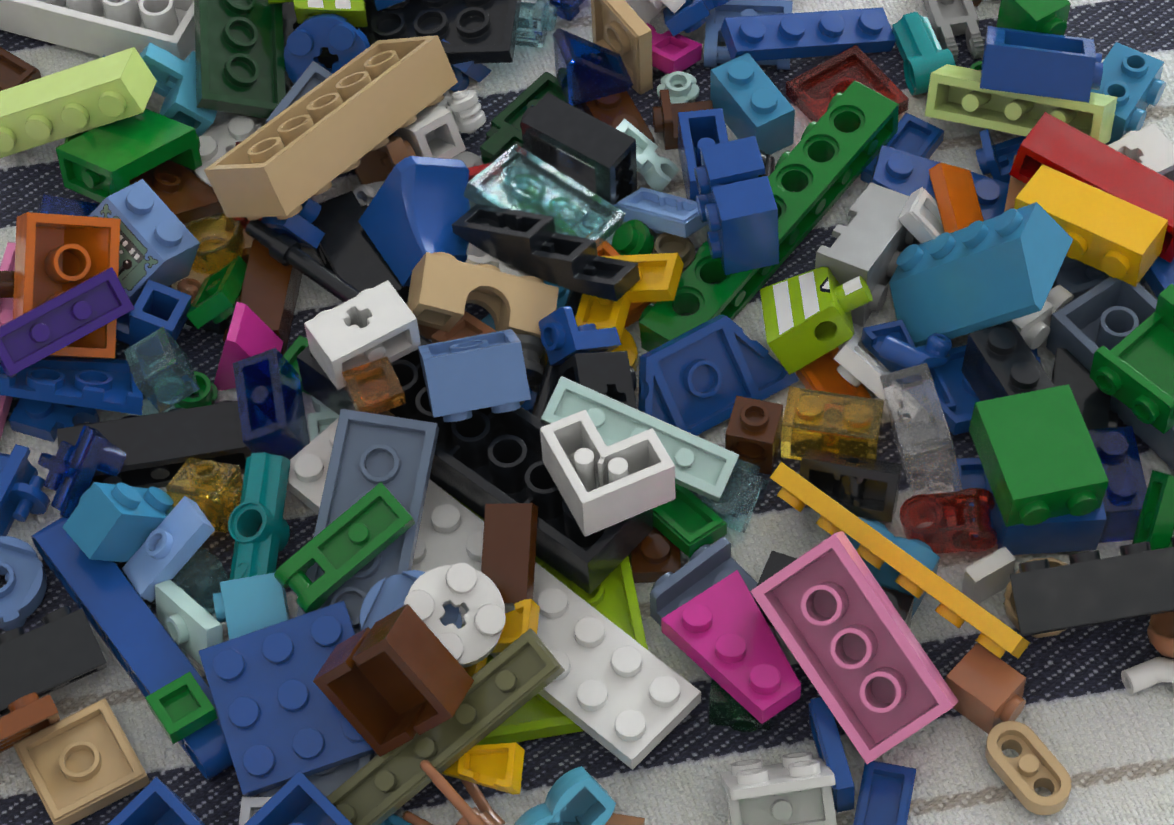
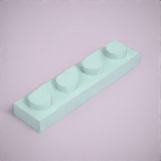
[541,376,739,502]

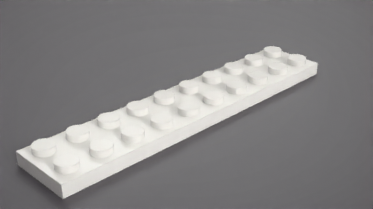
[287,417,701,770]

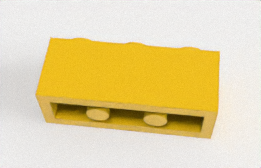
[1014,164,1168,287]

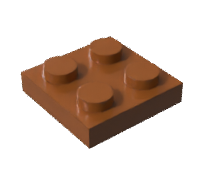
[0,692,60,753]

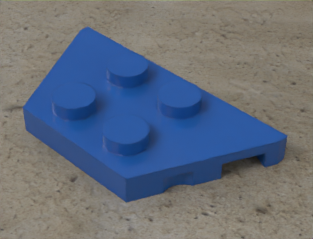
[638,315,799,436]

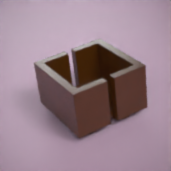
[313,604,474,757]

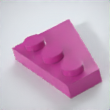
[661,570,801,724]

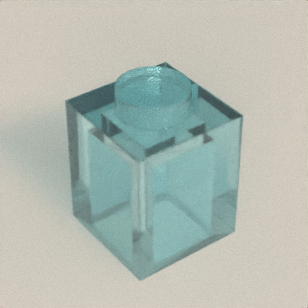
[124,327,200,413]

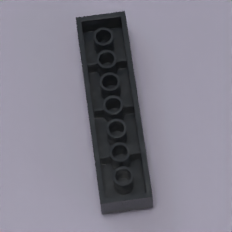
[296,337,653,594]

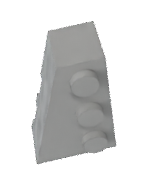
[815,182,918,327]

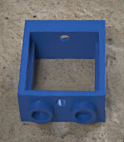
[980,26,1103,102]

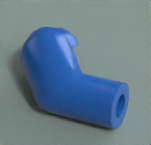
[879,333,953,372]

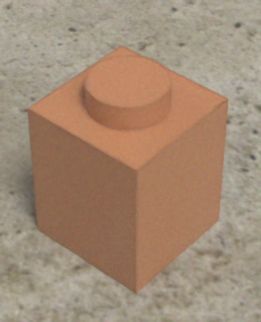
[945,642,1026,734]

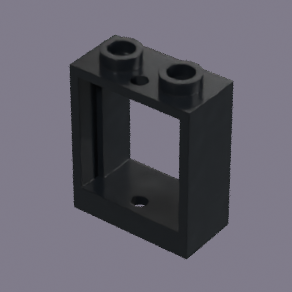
[520,93,637,225]

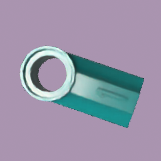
[892,12,956,96]

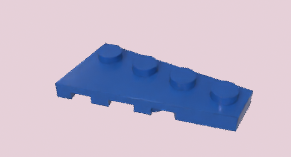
[0,356,143,415]

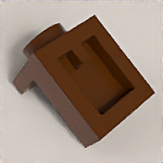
[652,89,713,150]

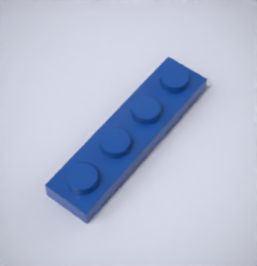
[720,7,896,61]

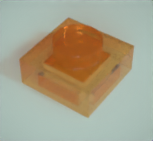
[342,356,406,414]

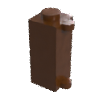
[223,239,303,357]

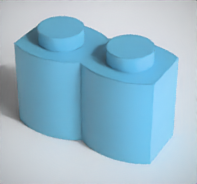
[514,766,616,825]

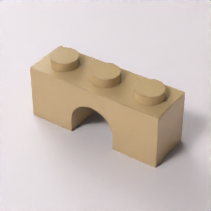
[407,252,559,339]

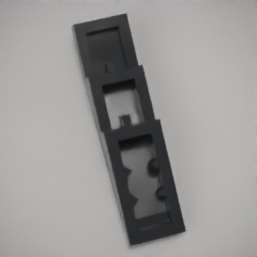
[452,204,640,302]

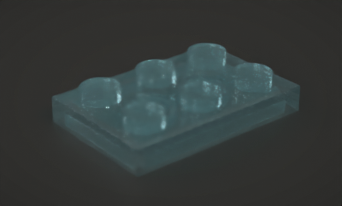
[463,144,626,247]

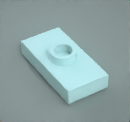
[155,580,223,667]

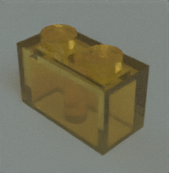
[780,386,885,460]

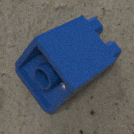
[358,156,470,287]

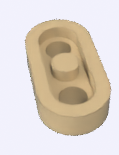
[985,721,1071,815]

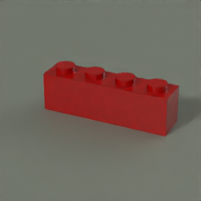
[1009,112,1174,263]

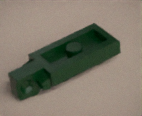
[480,72,581,167]

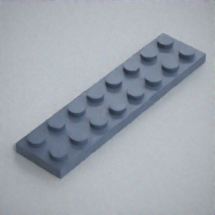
[259,409,439,797]

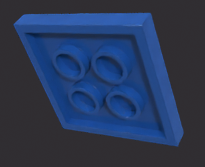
[198,600,376,797]

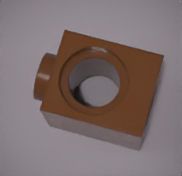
[725,395,783,475]

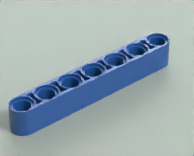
[31,510,233,781]

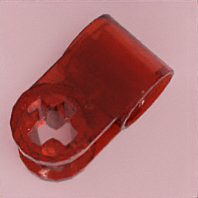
[899,488,997,554]

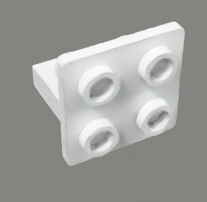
[720,752,837,825]

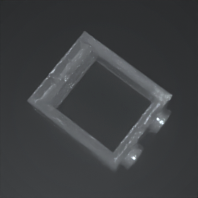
[880,363,965,517]

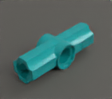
[228,452,291,580]

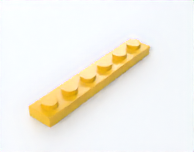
[770,462,1030,659]

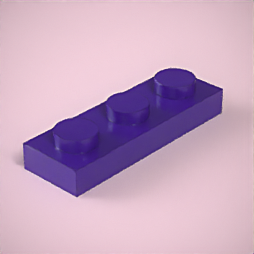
[0,267,135,377]

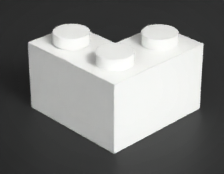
[540,410,676,537]

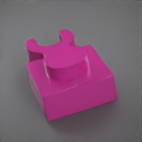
[646,23,702,74]

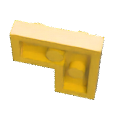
[575,253,684,340]

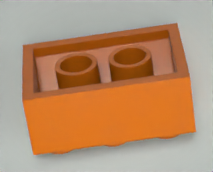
[13,212,121,359]

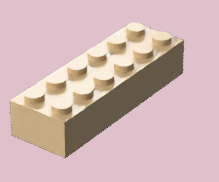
[204,35,458,221]

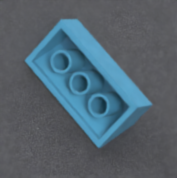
[889,202,1073,347]

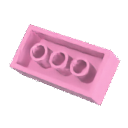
[750,531,959,764]

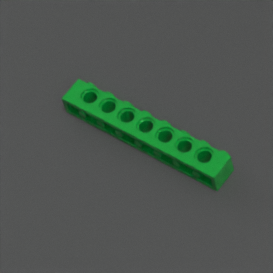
[638,80,899,352]

